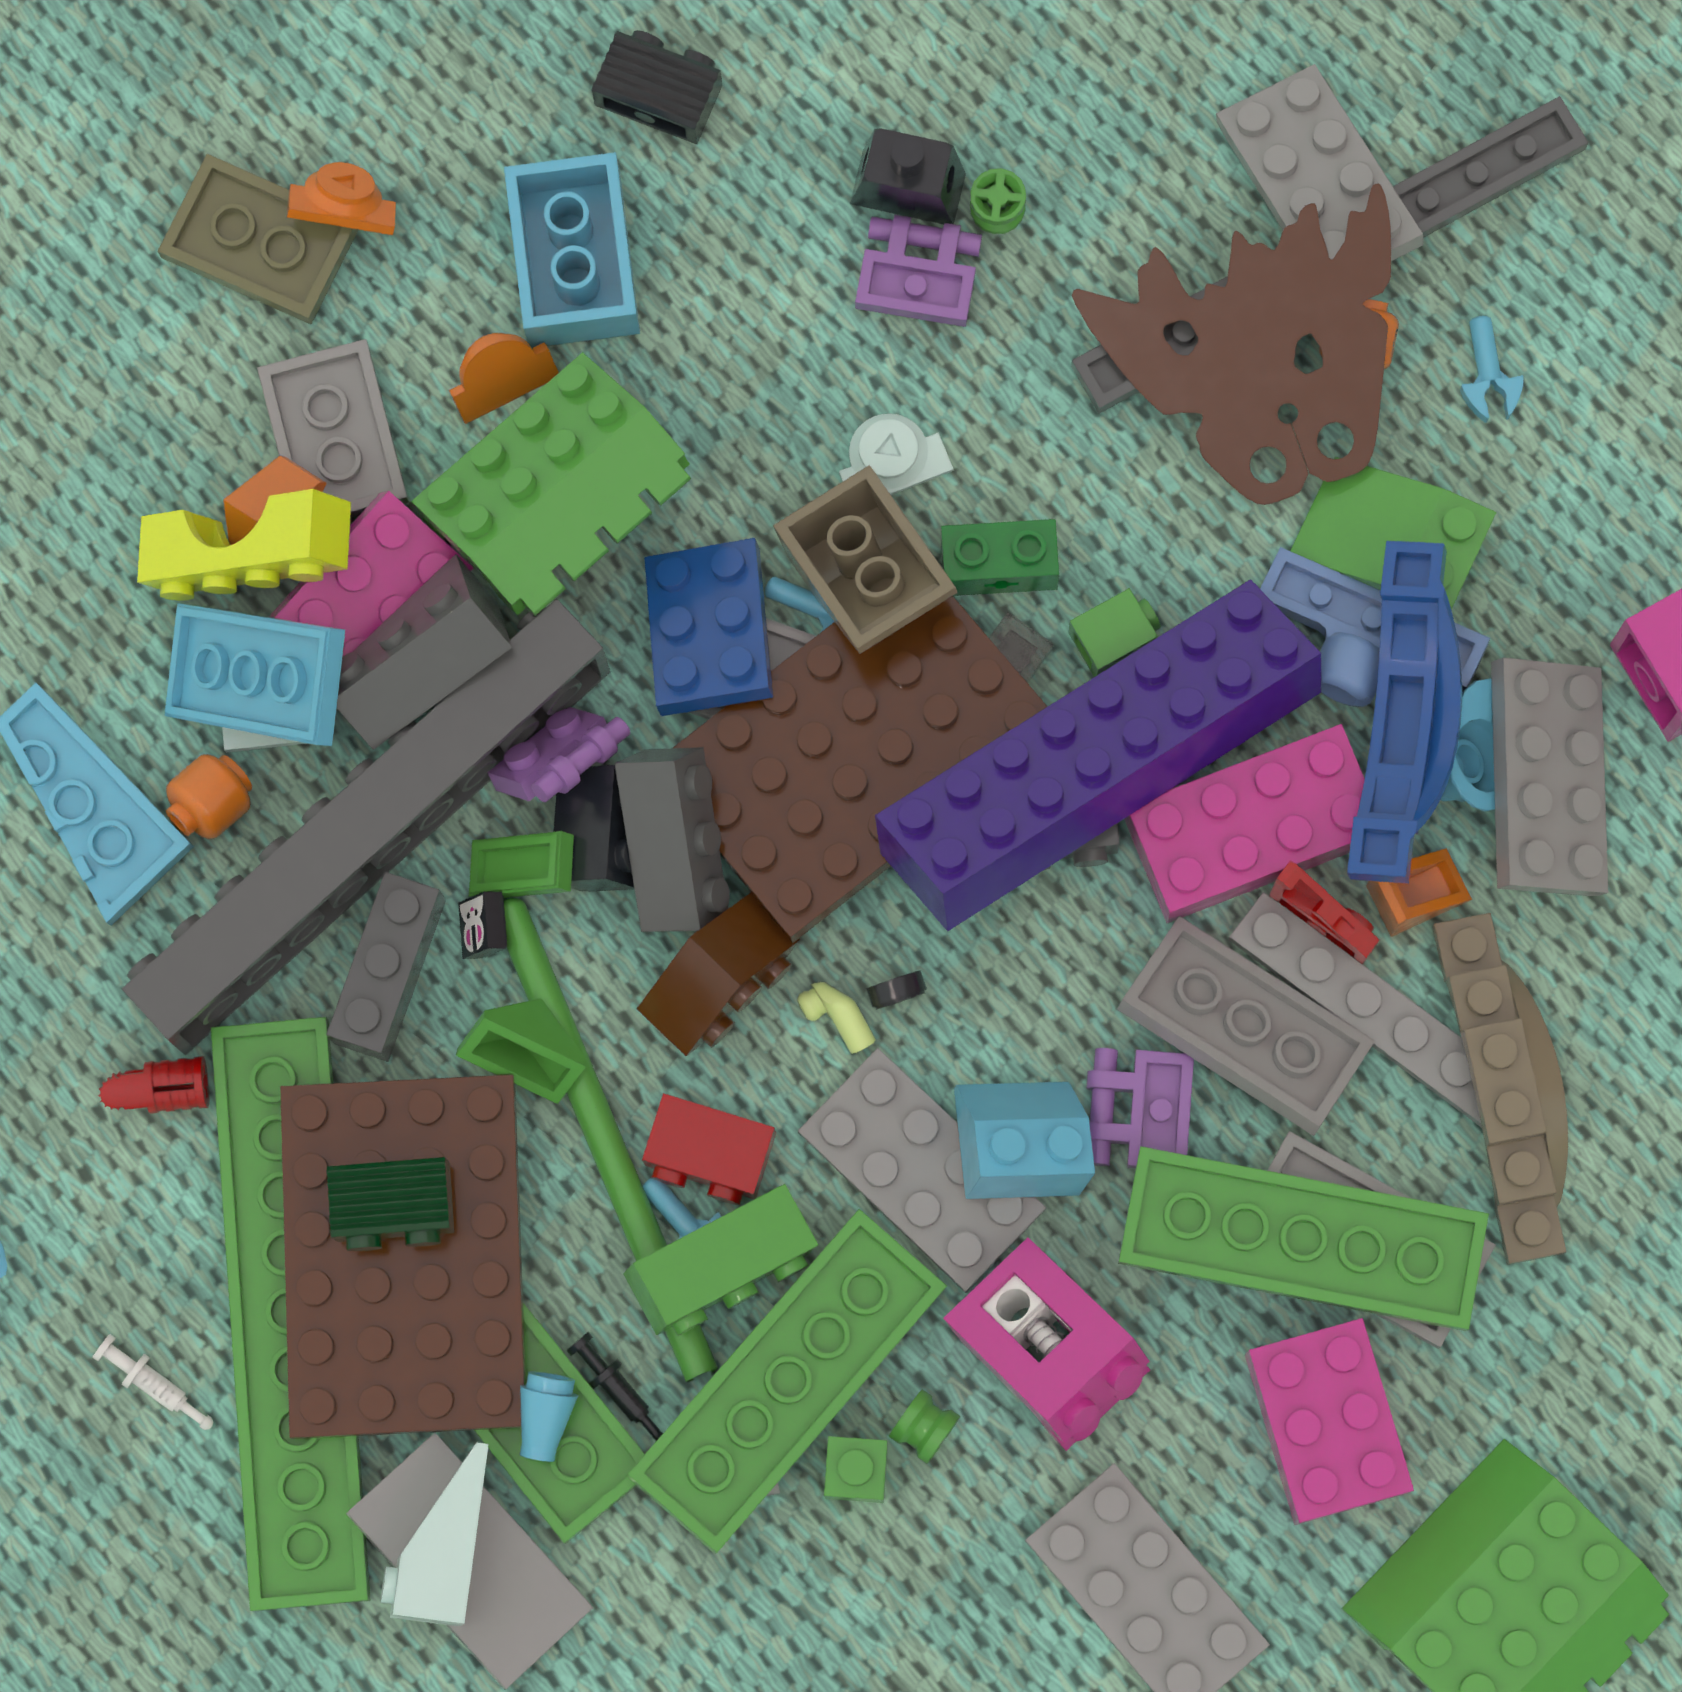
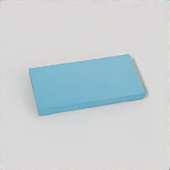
[165,603,345,746]

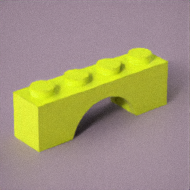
[137,489,351,601]

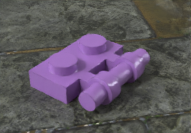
[855,215,982,327]
[487,707,630,802]
[1086,1048,1194,1168]

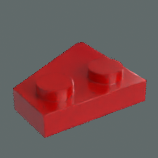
[1269,860,1380,965]

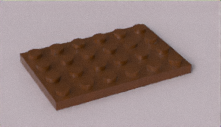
[673,596,1048,943]
[280,1075,526,1439]

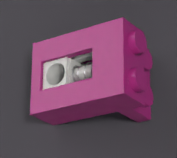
[943,1237,1150,1451]

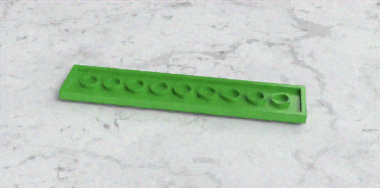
[211,1017,371,1612]

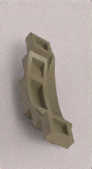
[1432,913,1568,1265]

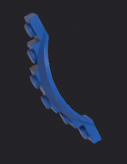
[1347,541,1462,884]

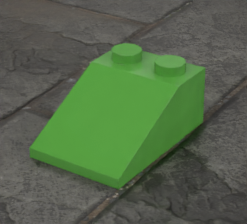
[1290,457,1497,610]

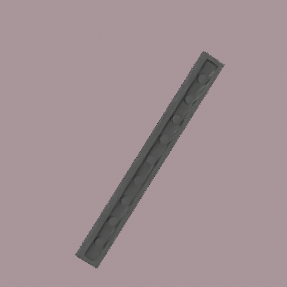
[1071,96,1589,414]

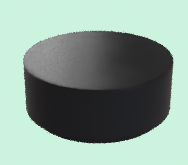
[866,970,927,1010]

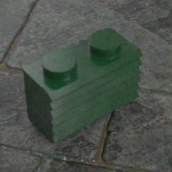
[326,1157,454,1251]

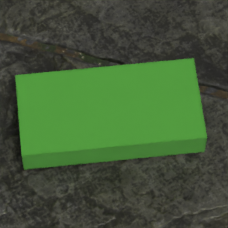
[469,831,574,898]

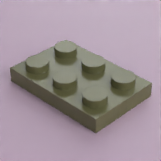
[158,154,358,324]

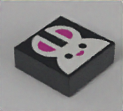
[458,891,507,959]

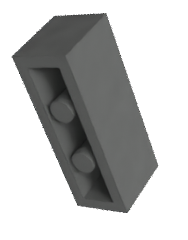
[615,747,730,932]
[326,872,446,1062]

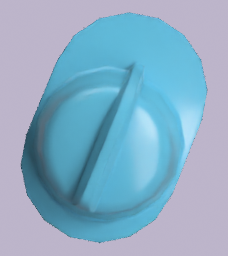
[1441,679,1495,812]

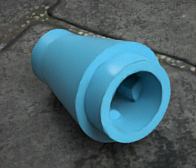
[520,1371,578,1462]

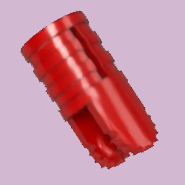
[98,1056,210,1114]

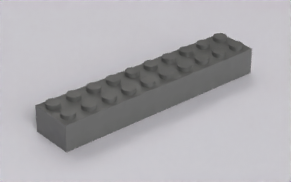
[122,598,610,1055]

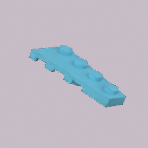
[0,683,194,926]

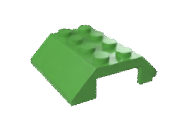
[406,352,691,616]
[1341,1439,1669,1692]

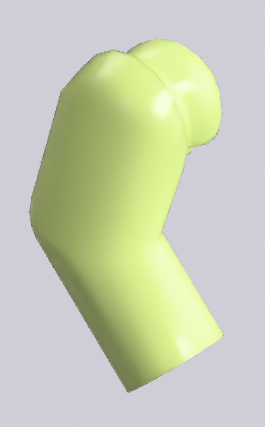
[797,982,876,1054]

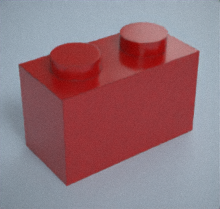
[642,1093,776,1205]

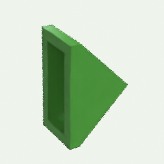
[456,998,587,1104]

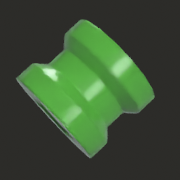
[970,168,1026,234]
[889,1389,961,1464]

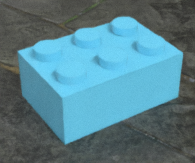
[504,152,640,348]

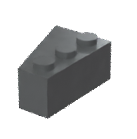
[337,554,512,750]

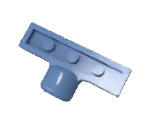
[1260,547,1490,707]

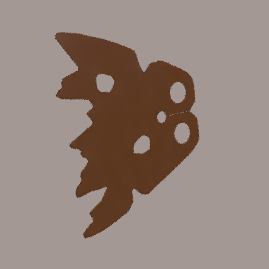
[1072,183,1391,505]

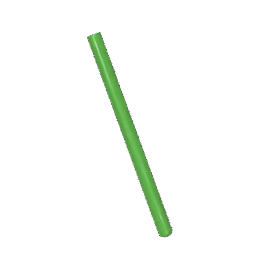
[504,898,718,1382]

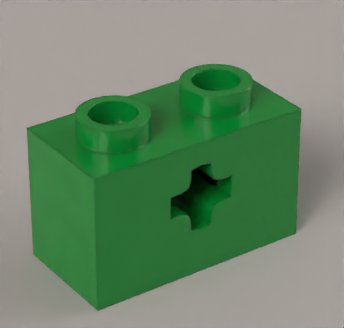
[941,519,1059,596]

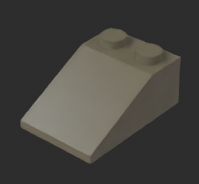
[773,465,958,654]

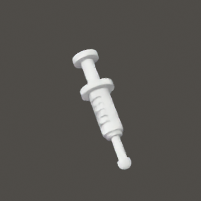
[93,1334,213,1430]

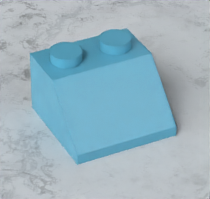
[954,1082,1095,1199]

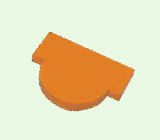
[287,162,396,235]
[449,333,559,424]

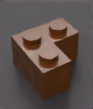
[637,892,800,1056]

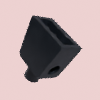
[850,128,966,225]

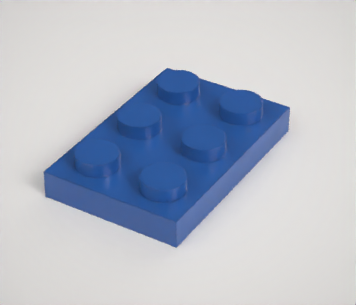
[644,538,773,717]

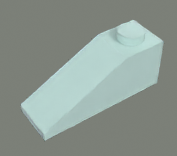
[381,1442,489,1626]

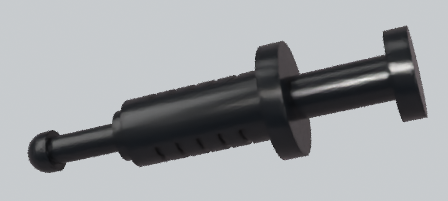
[566,1332,663,1441]

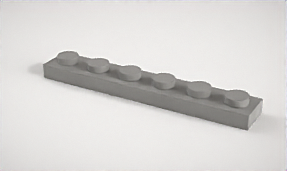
[1228,892,1482,1128]

